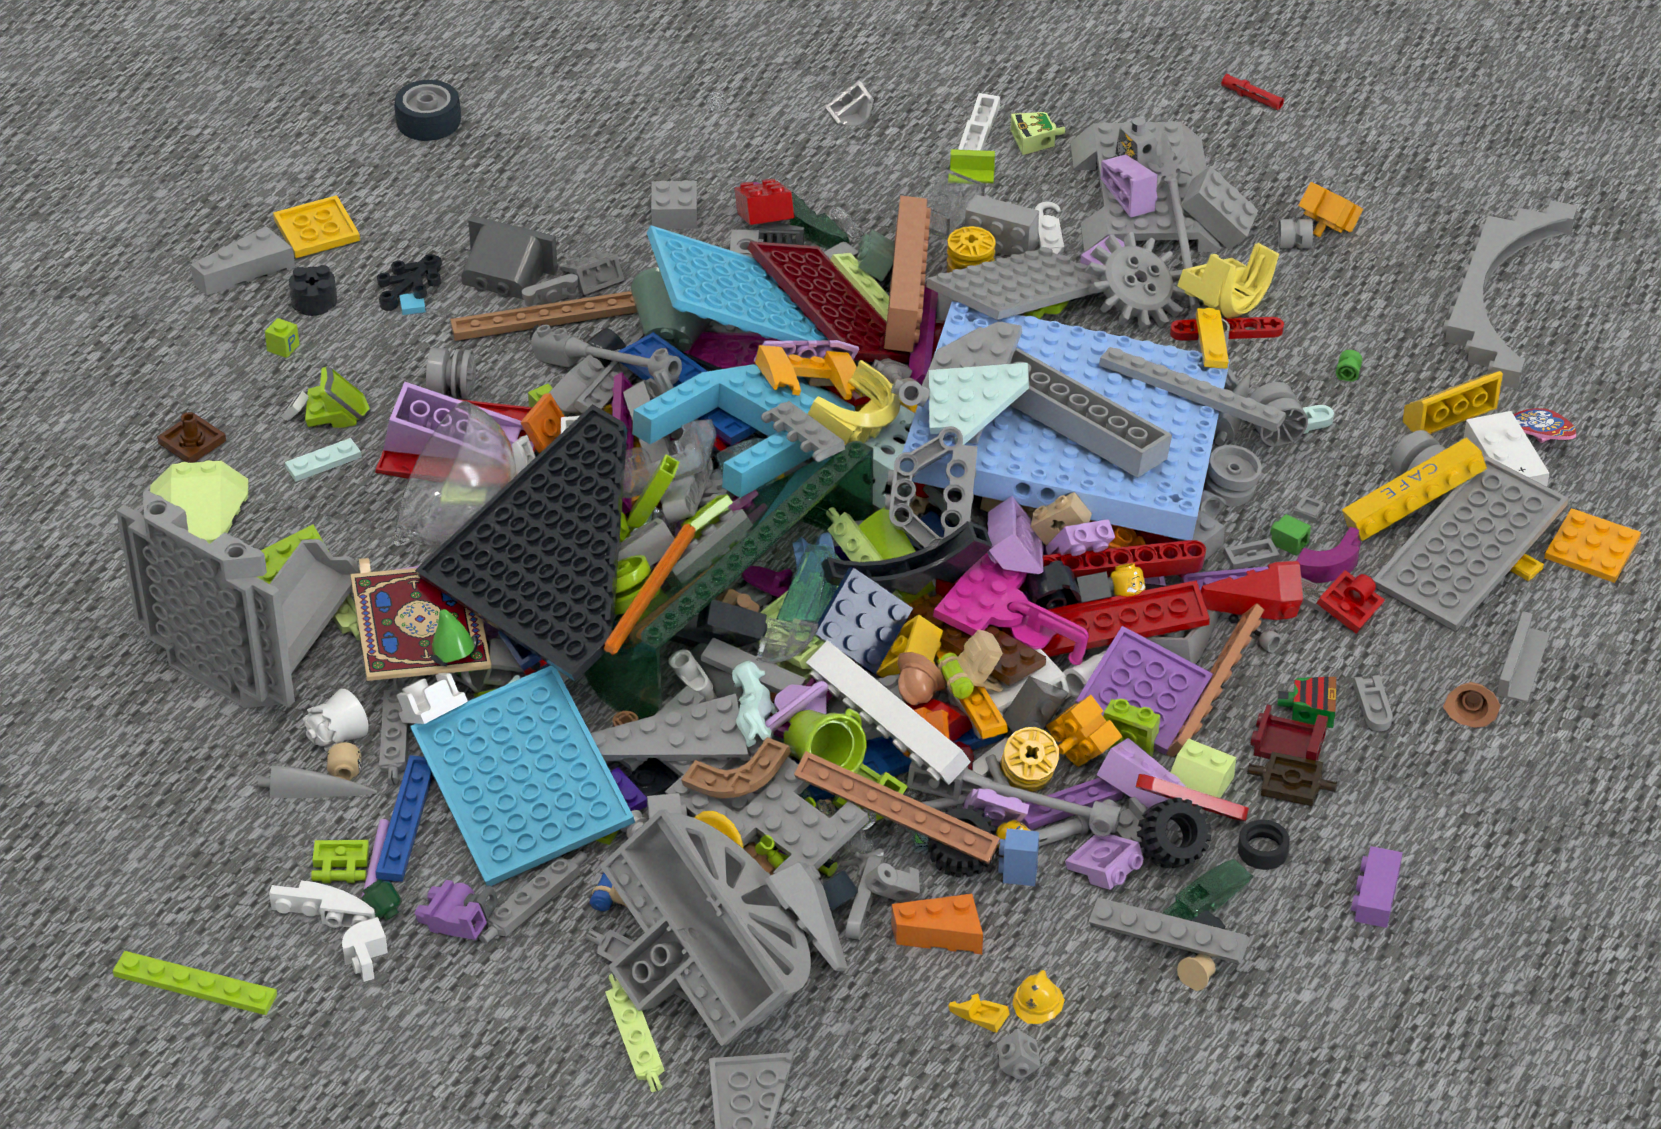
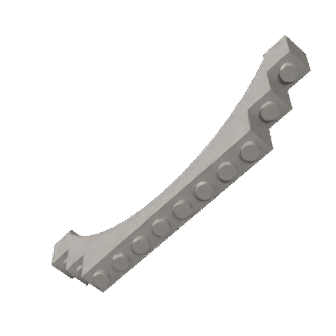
[1442,200,1578,389]

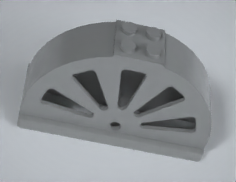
[600,810,811,1046]

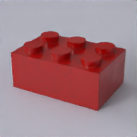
[734,179,794,225]

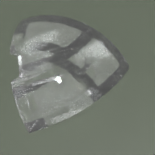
[755,617,819,664]

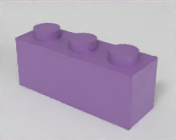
[1351,846,1403,928]

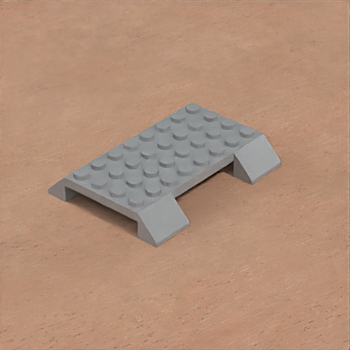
[1070,121,1220,253]

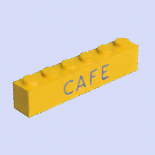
[1342,437,1487,541]

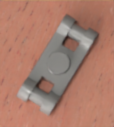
[522,274,579,308]

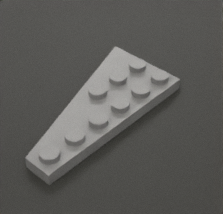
[709,1052,794,1129]

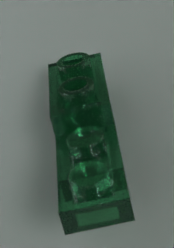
[790,192,850,249]
[1162,859,1253,921]

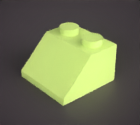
[1170,739,1236,798]

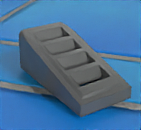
[756,222,804,245]

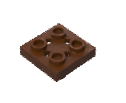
[157,412,226,463]

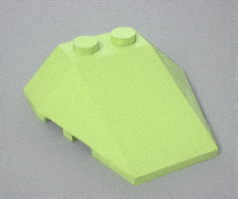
[150,460,248,544]

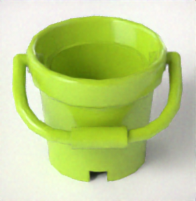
[783,708,867,773]

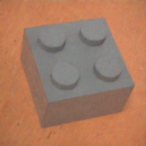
[651,180,697,229]

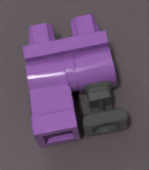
[415,880,499,940]

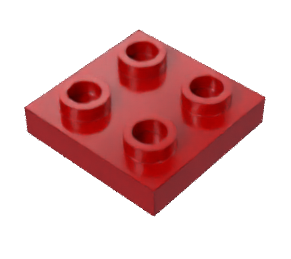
[1316,570,1385,634]

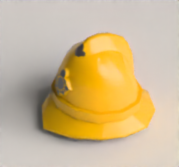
[1013,970,1065,1024]

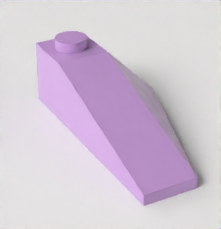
[754,340,859,362]

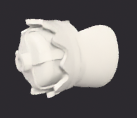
[303,689,368,751]

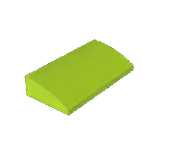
[858,507,936,604]

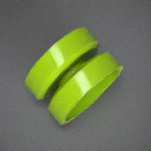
[614,555,661,615]

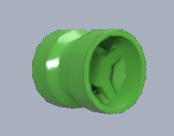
[1336,350,1363,382]

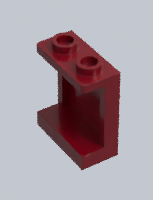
[1250,704,1328,761]

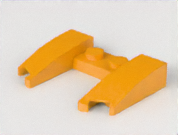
[755,345,864,400]

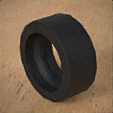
[1238,819,1290,870]

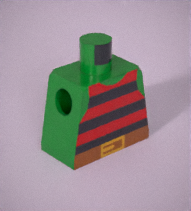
[1277,677,1336,728]

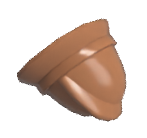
[897,652,946,705]
[1443,682,1501,728]

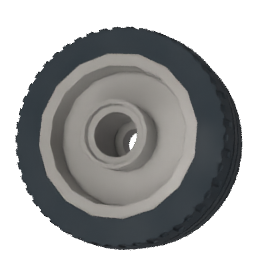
[394,79,461,141]

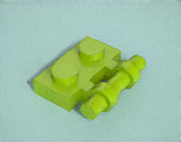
[311,840,369,884]

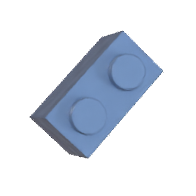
[998,828,1039,886]

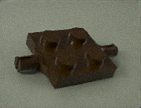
[1247,752,1338,806]

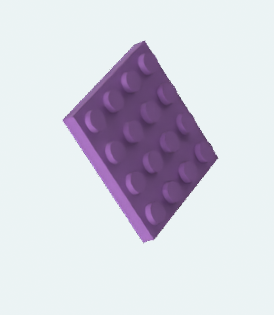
[1075,626,1213,755]

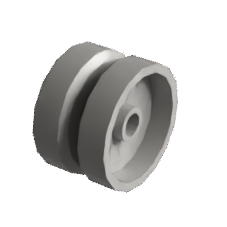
[1203,445,1262,506]

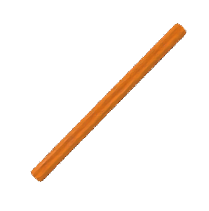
[604,524,696,654]

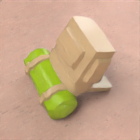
[938,630,1003,699]

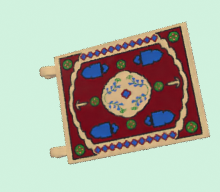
[351,558,491,681]

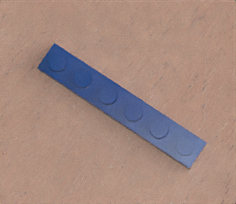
[376,755,433,882]

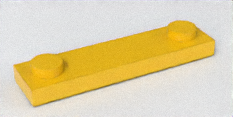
[1196,308,1229,369]

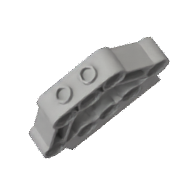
[885,426,978,549]

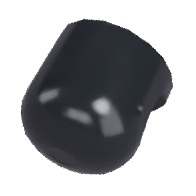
[585,328,626,368]

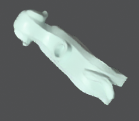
[732,661,777,747]

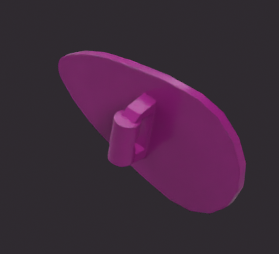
[741,566,797,597]

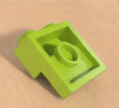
[1103,699,1160,757]

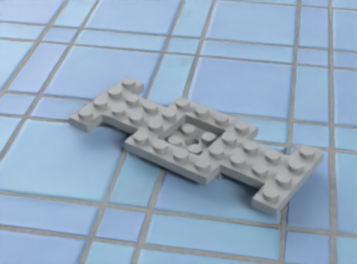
[619,685,869,874]

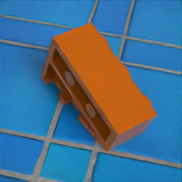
[891,894,983,955]

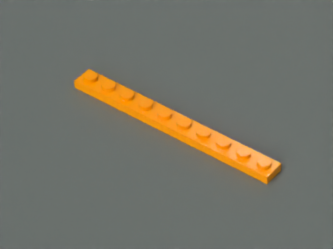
[908,594,1008,739]

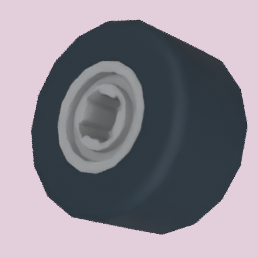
[822,870,858,911]

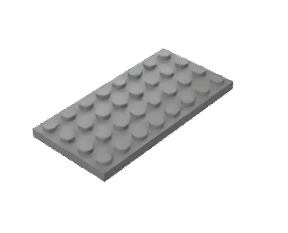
[926,247,1100,320]
[1373,455,1568,631]

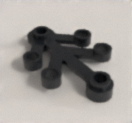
[377,254,442,311]

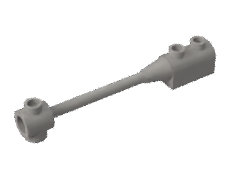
[531,325,682,384]
[871,359,930,407]
[907,760,1122,837]

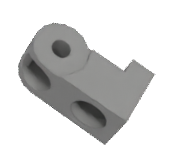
[865,863,920,903]

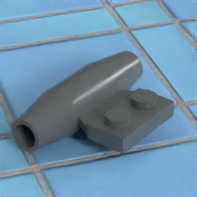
[691,642,776,706]

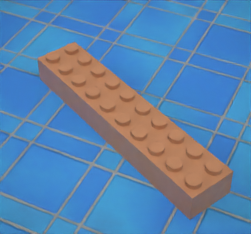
[884,195,931,352]

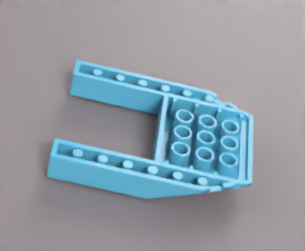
[632,364,855,498]

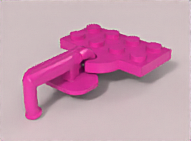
[933,553,1089,665]

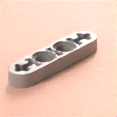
[846,854,884,940]

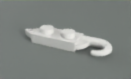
[1035,202,1064,255]

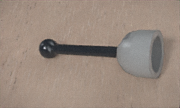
[1229,614,1281,653]

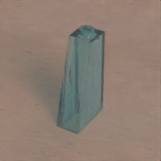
[775,544,840,635]

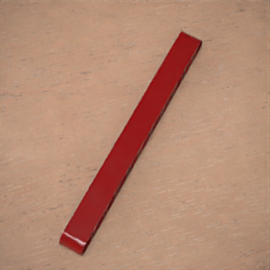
[935,540,1206,597]

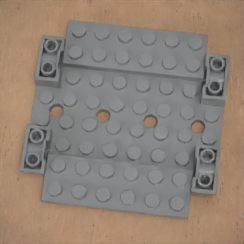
[116,490,295,708]

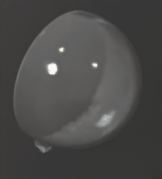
[393,401,516,546]

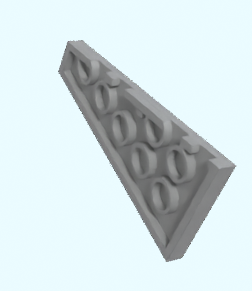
[590,694,750,761]

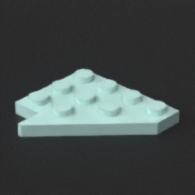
[929,363,1029,445]

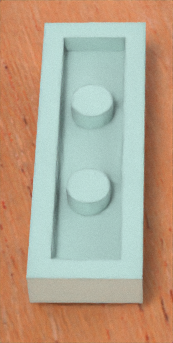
[285,438,362,482]

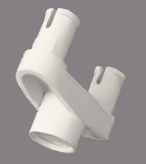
[668,650,718,701]

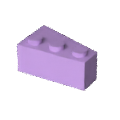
[1100,155,1157,217]
[1097,738,1186,808]

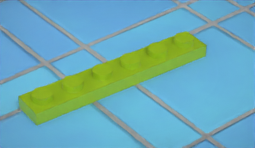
[113,951,277,1015]

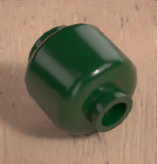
[361,879,402,921]

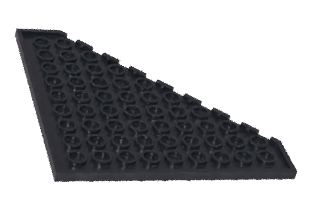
[415,404,627,681]

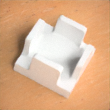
[397,673,468,724]

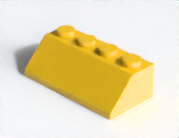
[1402,371,1503,434]

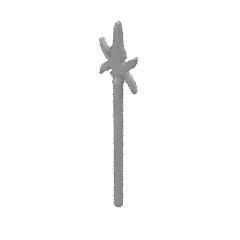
[1148,132,1200,310]

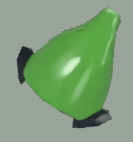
[431,609,479,667]

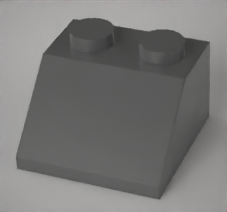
[1003,676,1069,732]

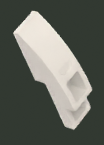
[269,880,375,928]

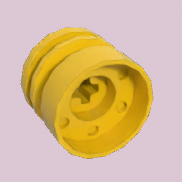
[947,226,995,273]
[1000,727,1059,792]

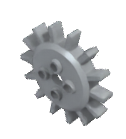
[1085,232,1187,332]

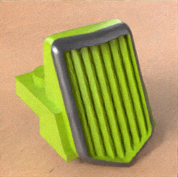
[305,366,370,428]

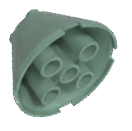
[631,267,713,352]

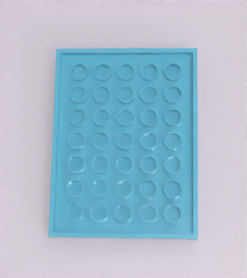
[647,225,829,341]
[410,666,635,886]

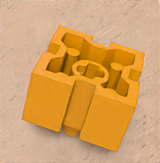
[1298,182,1363,237]
[1046,695,1122,767]

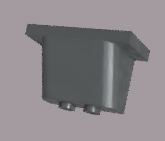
[461,215,558,300]

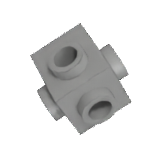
[997,1029,1041,1079]

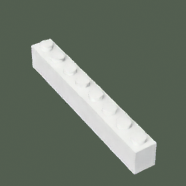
[806,640,971,785]

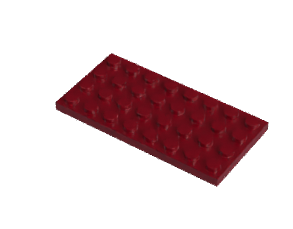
[747,241,910,364]

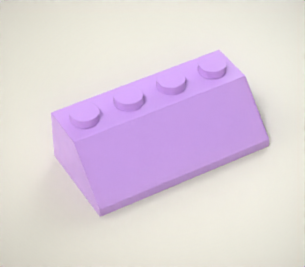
[987,496,1043,574]

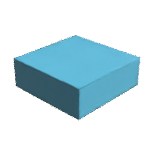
[399,293,426,315]

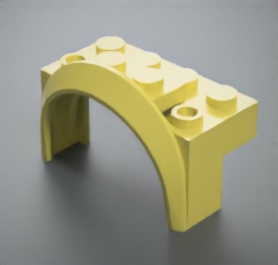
[1177,243,1279,318]
[808,360,900,466]

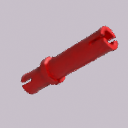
[1221,74,1284,111]

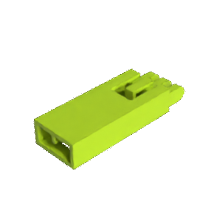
[626,454,680,538]

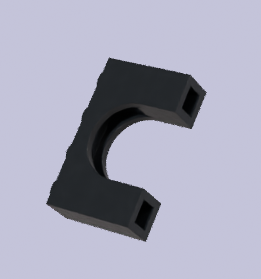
[664,599,767,648]

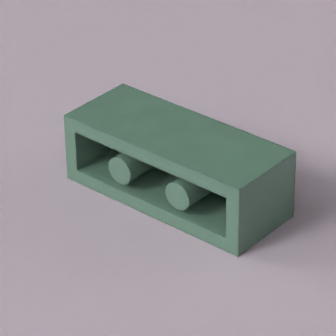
[857,229,895,281]

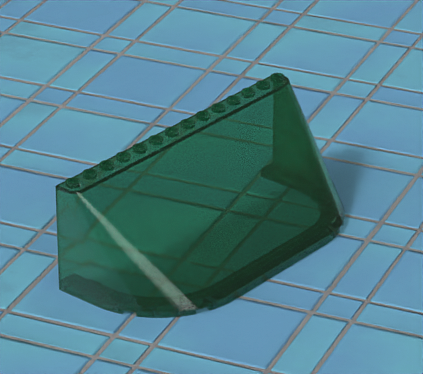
[584,441,873,720]

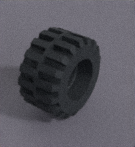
[1137,797,1211,868]
[928,804,996,878]

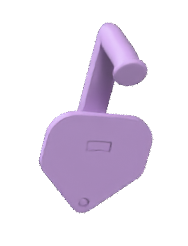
[758,681,828,737]

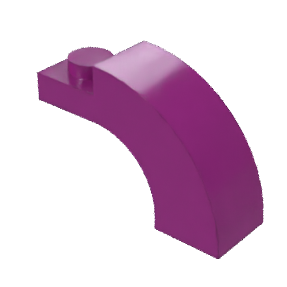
[1296,527,1361,583]

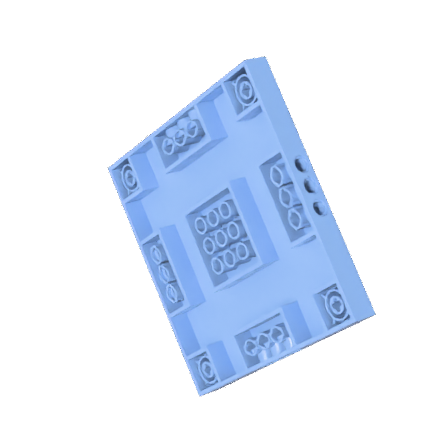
[900,301,1230,541]

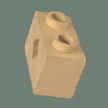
[1030,492,1092,546]

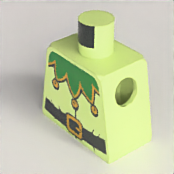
[1011,112,1065,155]

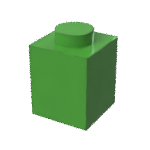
[1270,514,1311,556]

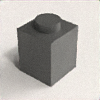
[1076,572,1114,603]

